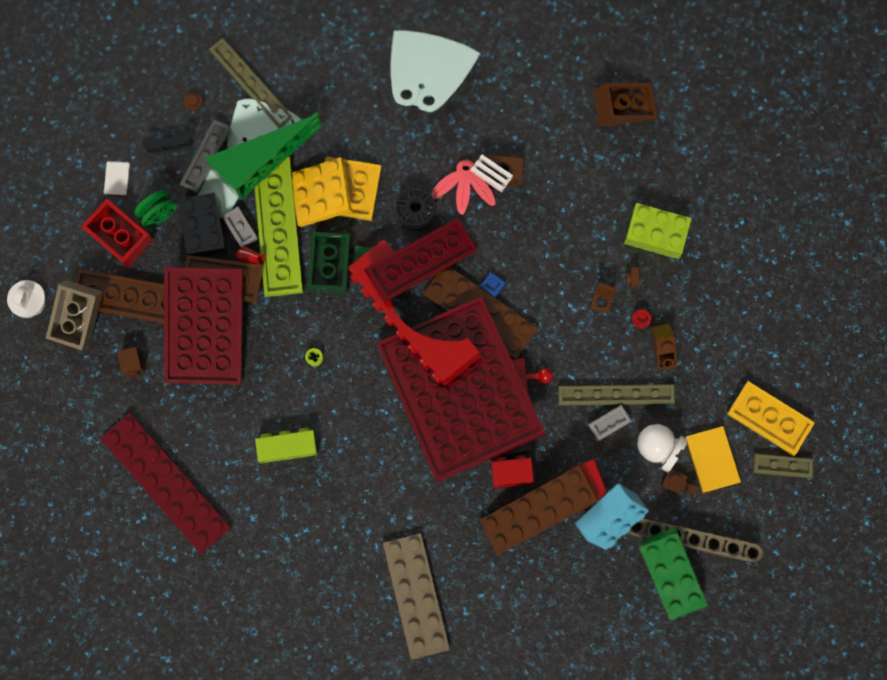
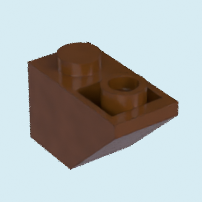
[650,323,677,371]

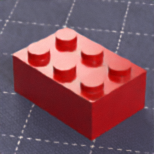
[81,199,153,268]

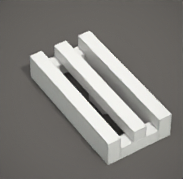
[471,155,513,192]

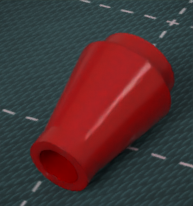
[236,247,265,265]

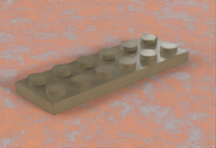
[383,533,450,660]

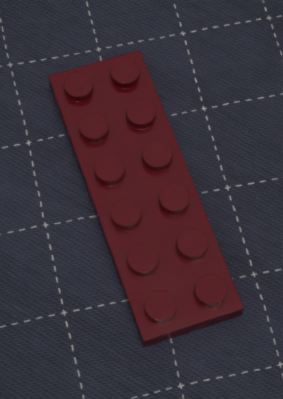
[364,218,478,303]

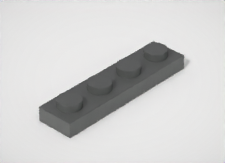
[180,120,231,194]

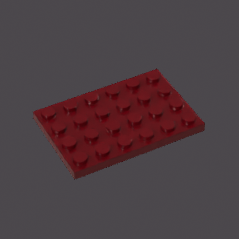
[164,267,243,385]

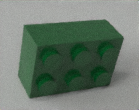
[307,232,352,295]

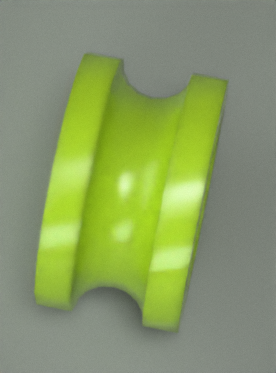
[305,348,323,367]

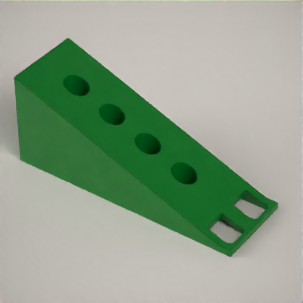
[204,112,322,200]

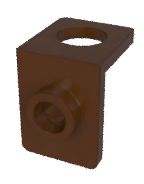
[590,283,617,314]

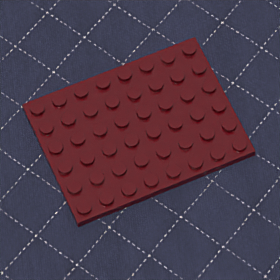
[376,296,546,483]

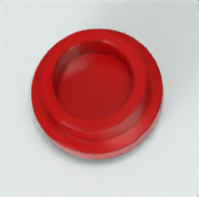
[632,309,651,328]

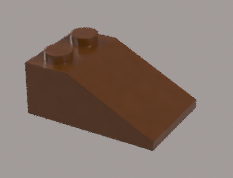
[593,83,658,126]

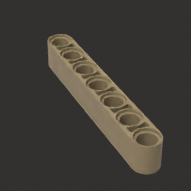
[628,519,762,562]

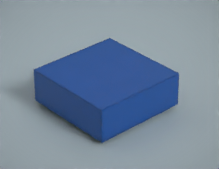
[479,272,506,298]

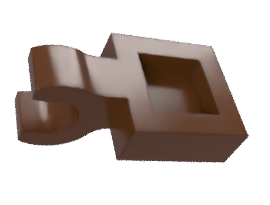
[661,469,698,496]

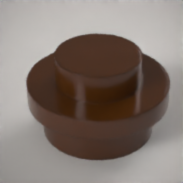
[184,92,203,111]

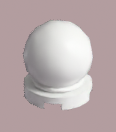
[637,424,688,472]

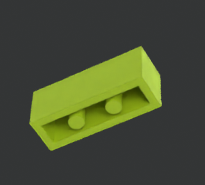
[255,428,318,463]

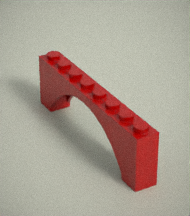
[348,240,481,386]

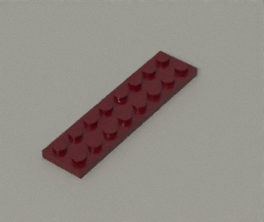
[100,413,231,554]

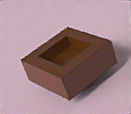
[626,267,639,290]

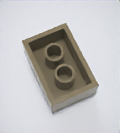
[46,280,103,350]

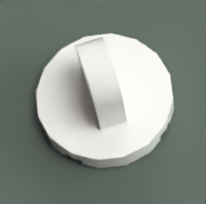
[7,280,47,318]

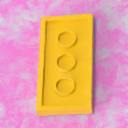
[727,381,815,456]

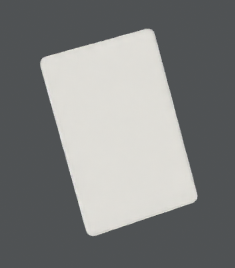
[104,162,129,195]

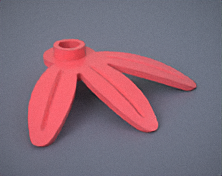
[431,160,496,215]

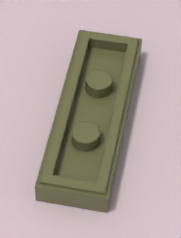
[753,454,813,479]

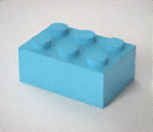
[575,484,649,550]

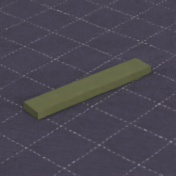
[209,38,293,129]
[558,384,675,406]

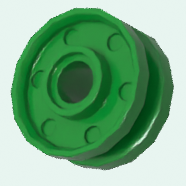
[134,190,177,228]

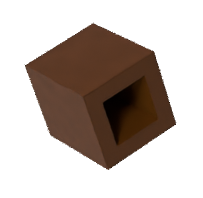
[117,347,145,378]

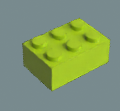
[624,203,692,259]

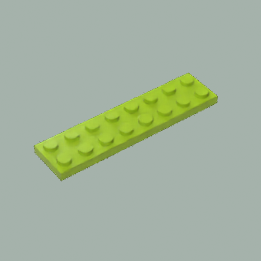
[255,156,303,297]

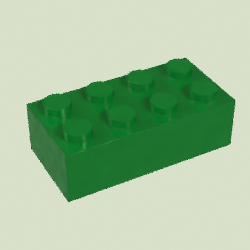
[638,527,708,620]

